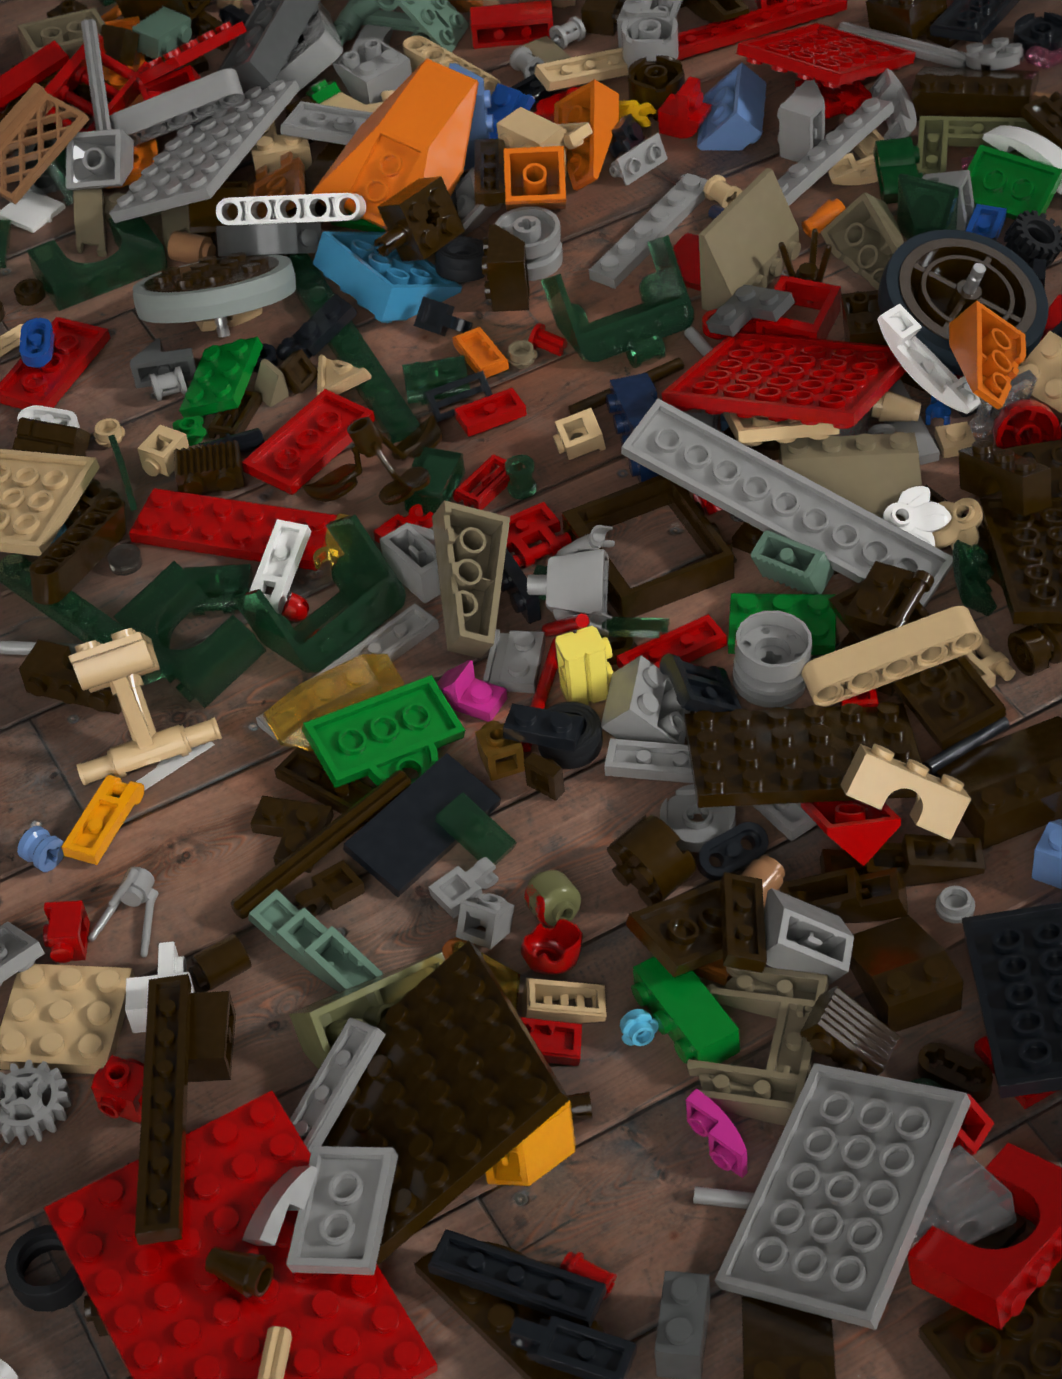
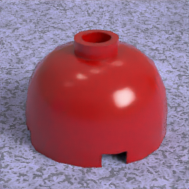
[992,399,1062,449]

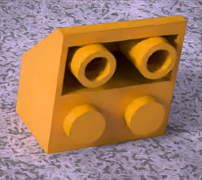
[486,1100,576,1186]

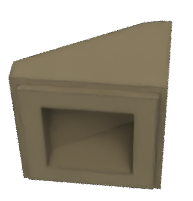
[254,359,289,407]

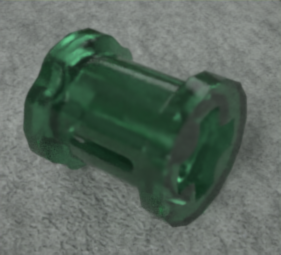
[625,331,666,368]
[505,455,537,499]

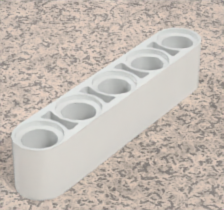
[216,193,367,225]

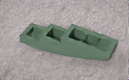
[248,889,384,992]

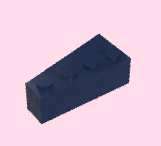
[606,373,661,483]

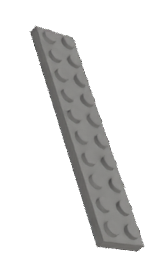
[621,399,955,608]

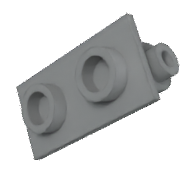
[609,132,668,186]

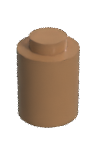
[167,231,216,264]

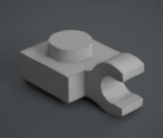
[428,857,499,919]

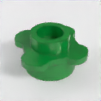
[172,416,207,446]

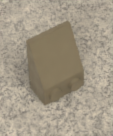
[17,8,105,72]

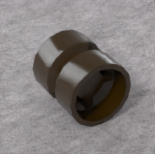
[1008,623,1062,676]

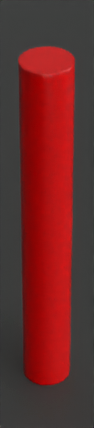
[542,614,589,637]

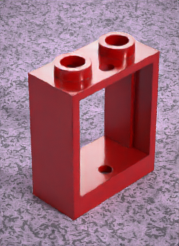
[756,275,841,340]

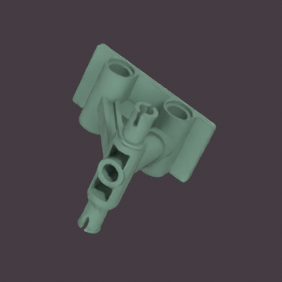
[334,0,469,53]

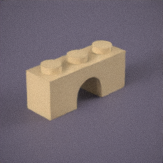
[841,744,971,840]

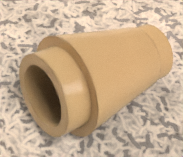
[871,390,921,422]

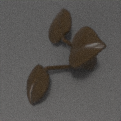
[303,414,442,505]

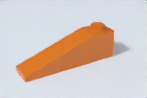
[949,301,1026,410]

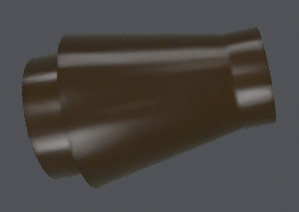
[205,1247,274,1298]

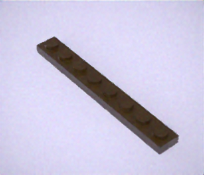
[135,974,191,1245]

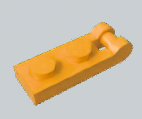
[61,775,144,865]

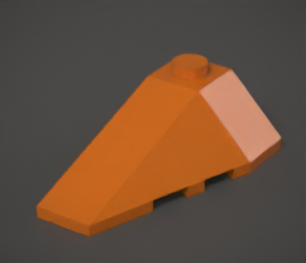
[554,79,619,191]

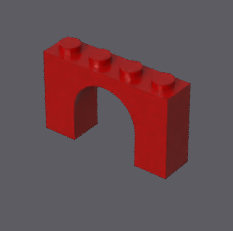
[907,1143,1062,1330]

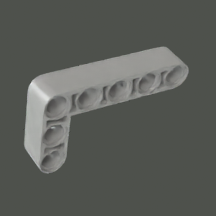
[277,2,343,92]

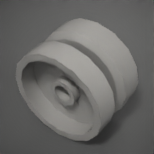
[495,206,563,281]

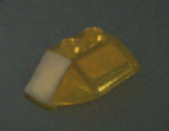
[263,654,404,751]

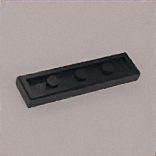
[428,1229,606,1328]

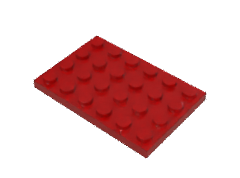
[736,23,916,88]

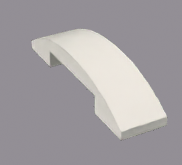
[982,125,1062,195]
[877,304,986,414]

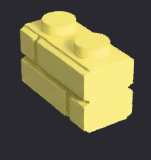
[555,626,613,705]

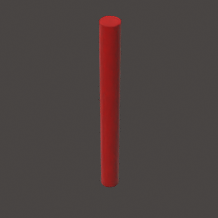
[521,638,558,752]

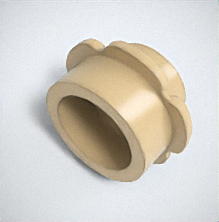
[94,418,125,447]

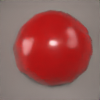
[521,919,583,975]

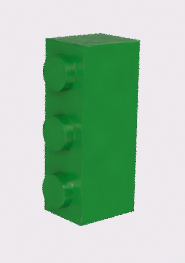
[631,956,740,1064]

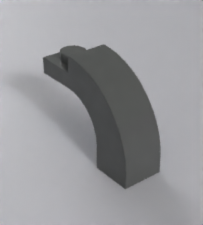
[216,222,321,257]

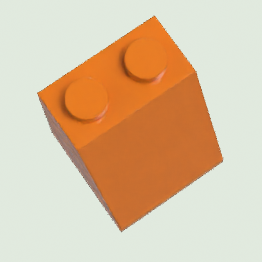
[504,146,566,211]

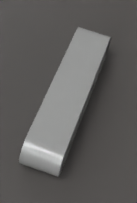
[110,68,245,146]

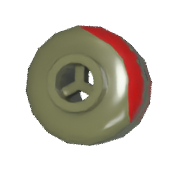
[524,870,582,928]

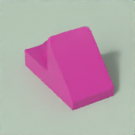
[437,660,507,722]

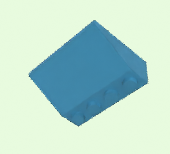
[313,231,462,323]

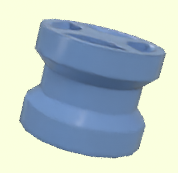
[17,826,64,872]

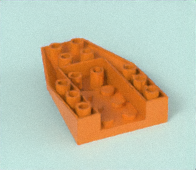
[312,59,479,230]

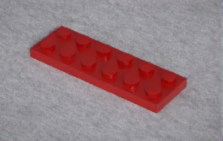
[129,488,339,571]

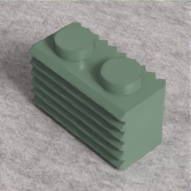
[132,7,192,59]
[751,530,834,594]

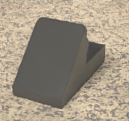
[130,338,197,389]

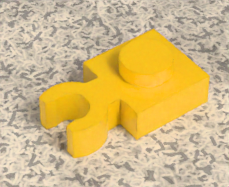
[617,100,656,127]

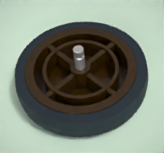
[878,230,1049,376]

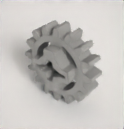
[0,1060,72,1145]

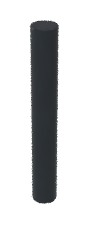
[922,717,1010,775]

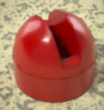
[281,592,309,622]

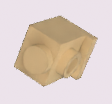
[553,408,606,460]
[137,425,189,477]

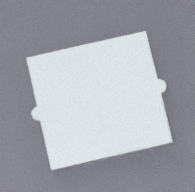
[0,190,66,233]

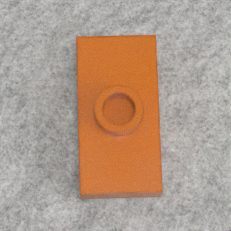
[452,327,509,378]

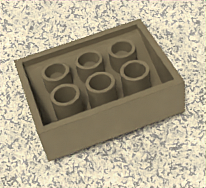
[699,168,801,311]
[779,432,922,521]

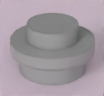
[935,886,975,923]

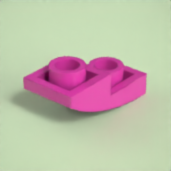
[686,1088,748,1178]

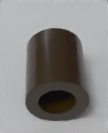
[188,934,252,991]

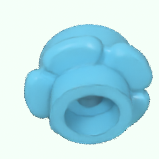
[620,1009,659,1046]

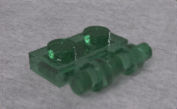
[402,356,470,405]
[178,564,253,616]

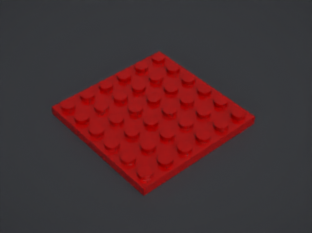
[662,331,906,429]

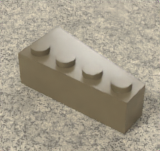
[432,500,510,659]

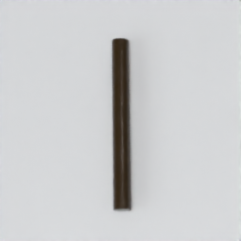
[569,357,684,415]

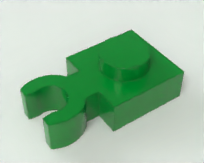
[306,79,341,104]

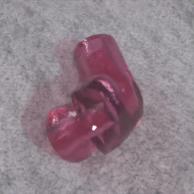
[1025,46,1062,69]

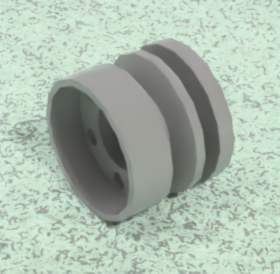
[732,611,812,707]

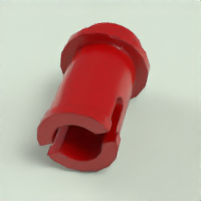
[560,1251,617,1300]

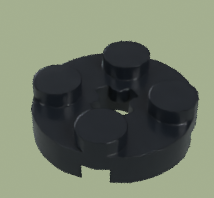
[1013,12,1062,58]

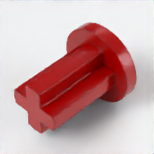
[528,323,568,357]

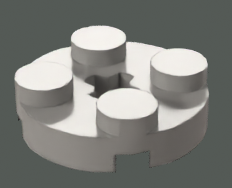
[965,37,1023,70]
[660,784,736,852]

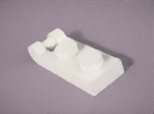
[247,519,311,614]

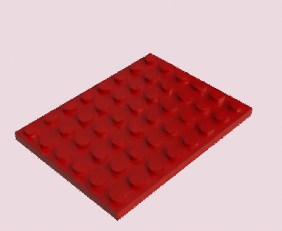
[44,1090,438,1379]

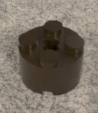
[628,55,685,121]
[607,815,696,906]

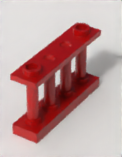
[36,34,148,132]

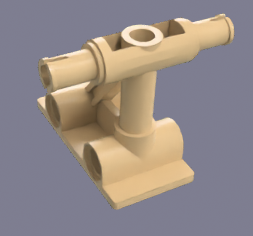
[68,628,222,786]

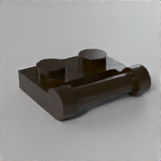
[844,561,934,634]

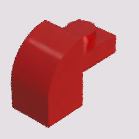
[658,76,712,139]

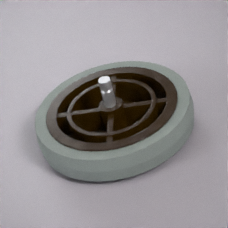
[132,252,296,337]

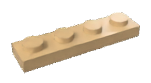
[534,48,628,91]

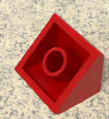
[800,800,901,866]

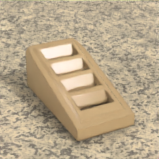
[522,978,607,1024]

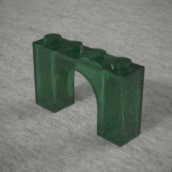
[27,216,168,311]
[113,561,266,708]

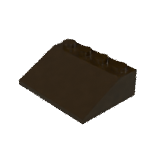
[912,66,1039,121]
[932,716,1062,850]

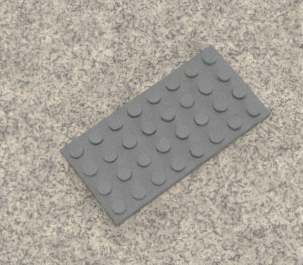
[109,80,300,223]

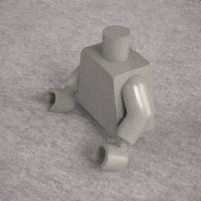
[527,525,615,636]

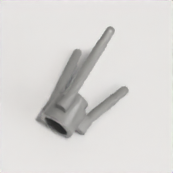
[88,867,159,958]

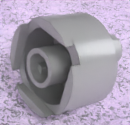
[621,9,679,68]

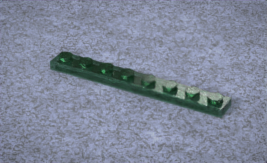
[0,554,174,686]

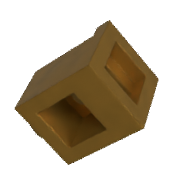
[475,721,525,781]

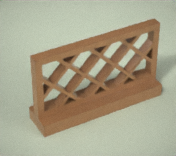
[0,83,89,205]

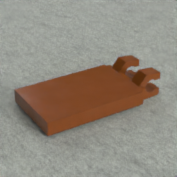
[249,151,306,219]

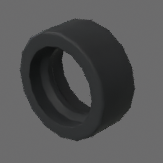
[5,1225,85,1312]

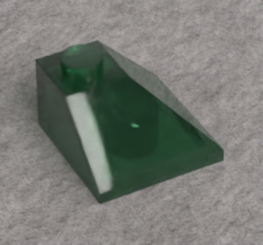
[897,174,959,241]

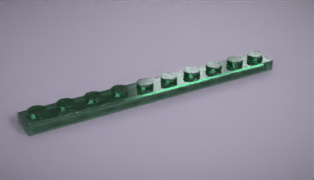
[287,253,420,444]

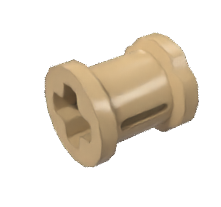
[703,174,742,208]

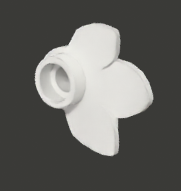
[882,486,952,547]

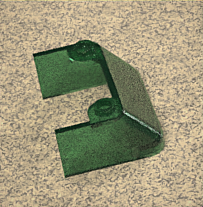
[541,235,694,363]
[232,514,406,674]

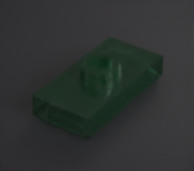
[435,792,517,865]

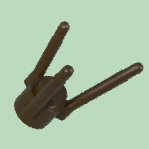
[779,228,832,283]

